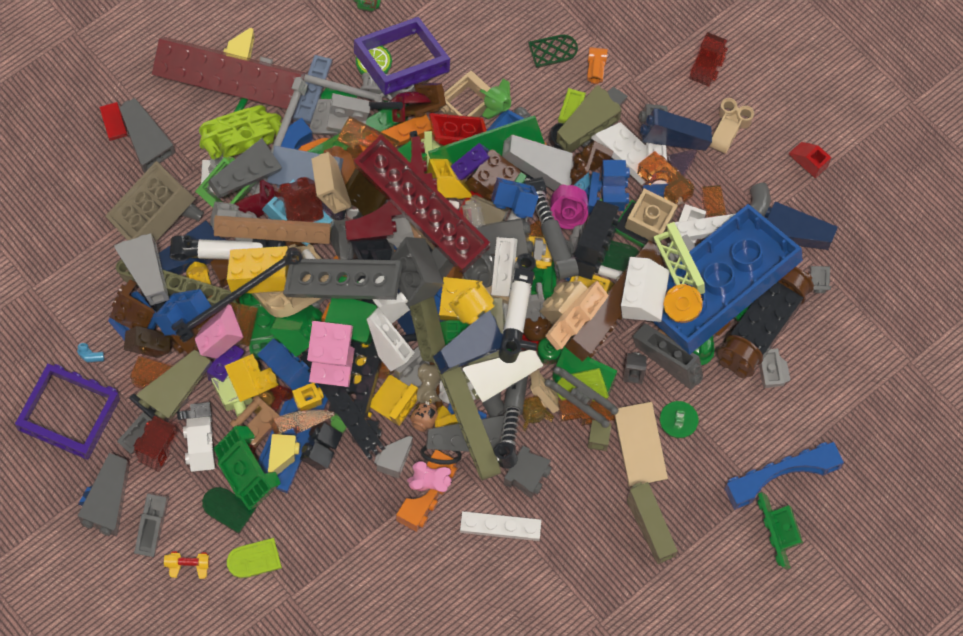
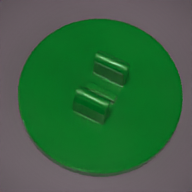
[660,401,699,438]

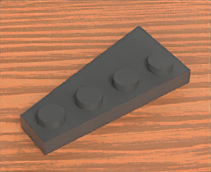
[208,138,282,198]
[426,414,506,452]

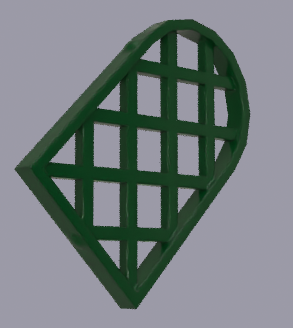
[528,34,578,68]

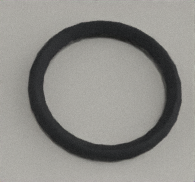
[420,446,462,465]

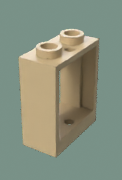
[439,71,491,117]

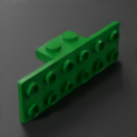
[428,115,545,171]

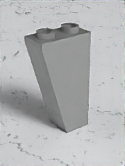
[502,135,573,191]
[114,233,169,306]

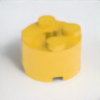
[449,281,494,325]

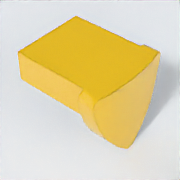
[186,262,211,285]
[435,406,458,427]

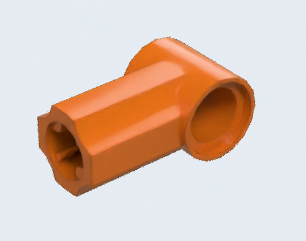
[587,47,608,84]

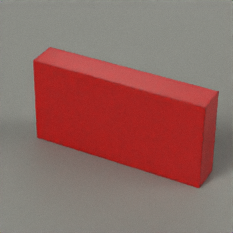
[99,102,127,141]

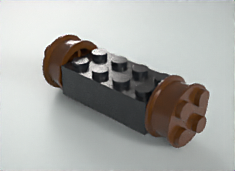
[717,266,814,379]

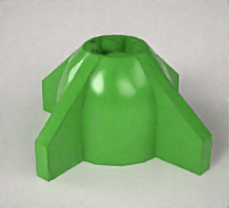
[480,79,511,119]

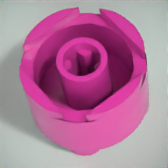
[550,184,588,229]

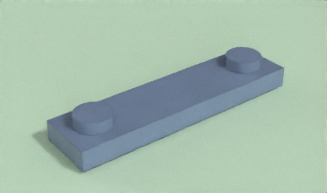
[293,55,332,124]

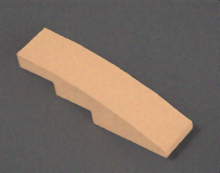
[545,281,609,350]

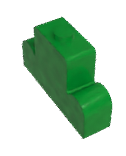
[325,276,378,345]

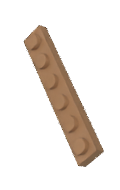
[214,215,331,244]

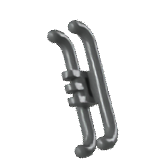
[544,366,619,428]

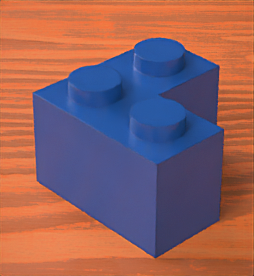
[600,160,630,211]
[491,177,539,219]
[153,289,211,336]
[257,338,310,390]

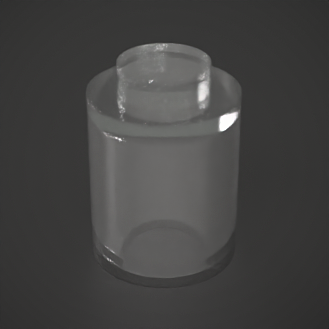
[462,199,485,227]

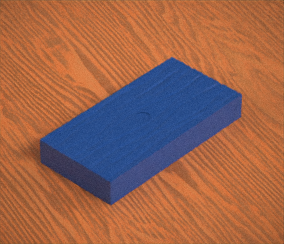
[653,204,803,355]

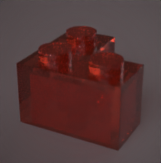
[689,32,728,87]
[134,416,177,472]

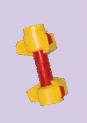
[164,551,210,579]

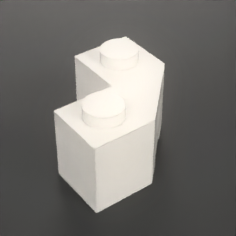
[183,416,215,472]

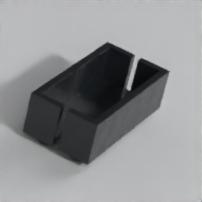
[574,200,620,280]

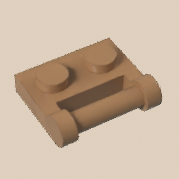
[229,395,282,447]

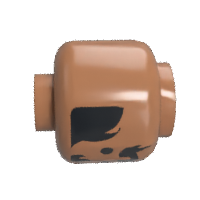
[410,403,438,432]

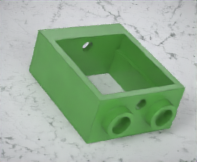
[195,157,257,207]

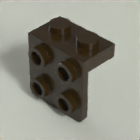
[345,168,387,216]

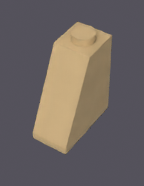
[311,152,351,214]

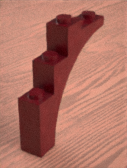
[345,136,437,244]

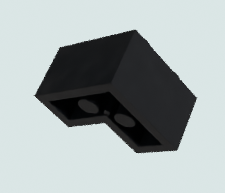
[347,239,392,282]

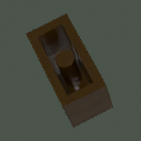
[124,326,171,358]

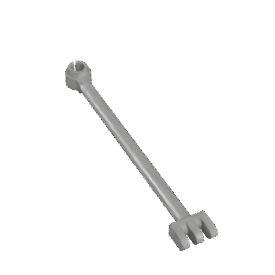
[260,56,393,102]
[252,77,308,195]

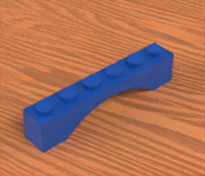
[725,442,844,510]

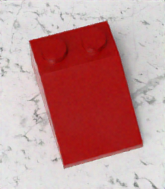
[429,113,487,146]

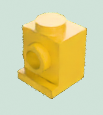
[292,383,324,414]

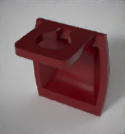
[390,91,431,122]
[235,180,274,218]

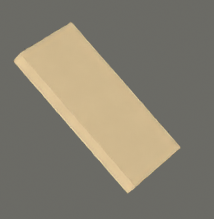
[614,402,668,487]

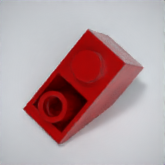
[788,142,832,179]

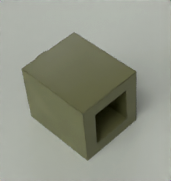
[588,420,612,451]

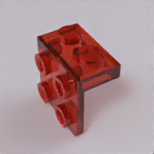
[273,177,324,222]

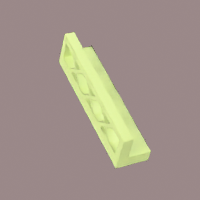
[653,222,705,294]

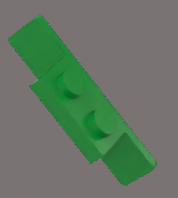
[758,492,803,570]

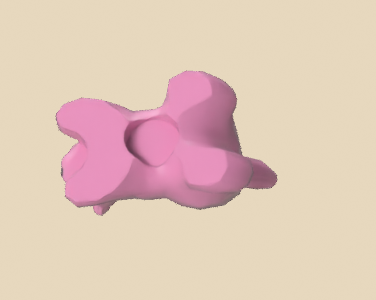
[407,461,452,492]

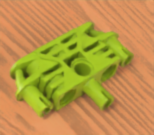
[199,105,281,160]

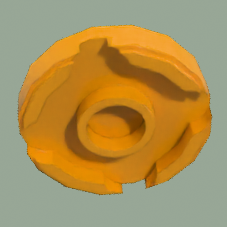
[663,284,703,323]

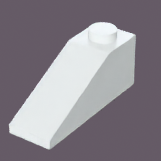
[367,307,414,371]

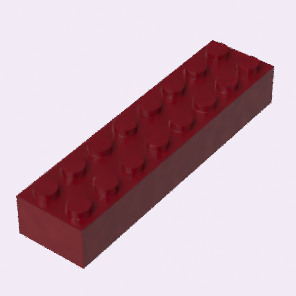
[152,37,306,109]
[353,134,490,274]

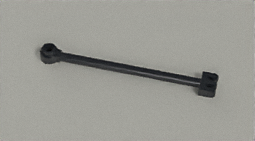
[171,247,302,342]

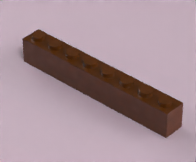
[565,240,664,362]

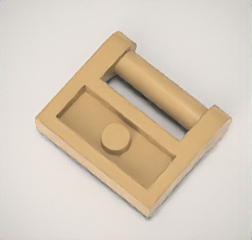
[529,369,559,413]

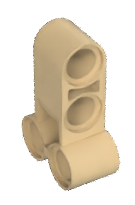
[709,98,754,154]

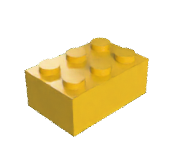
[227,246,289,293]

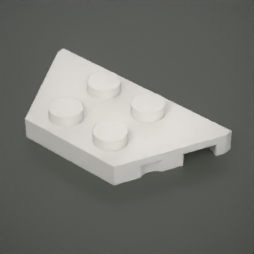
[591,122,647,185]

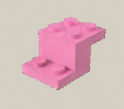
[307,321,355,387]

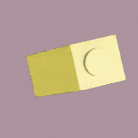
[223,28,255,59]
[268,434,300,475]

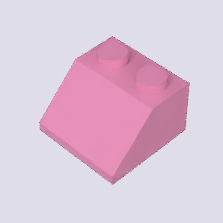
[195,304,243,359]

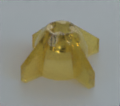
[521,395,554,431]

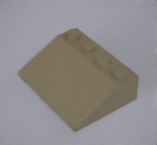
[106,161,196,242]

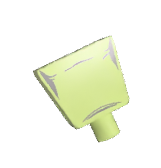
[211,376,252,417]

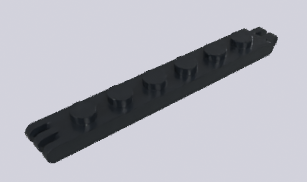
[300,348,386,460]

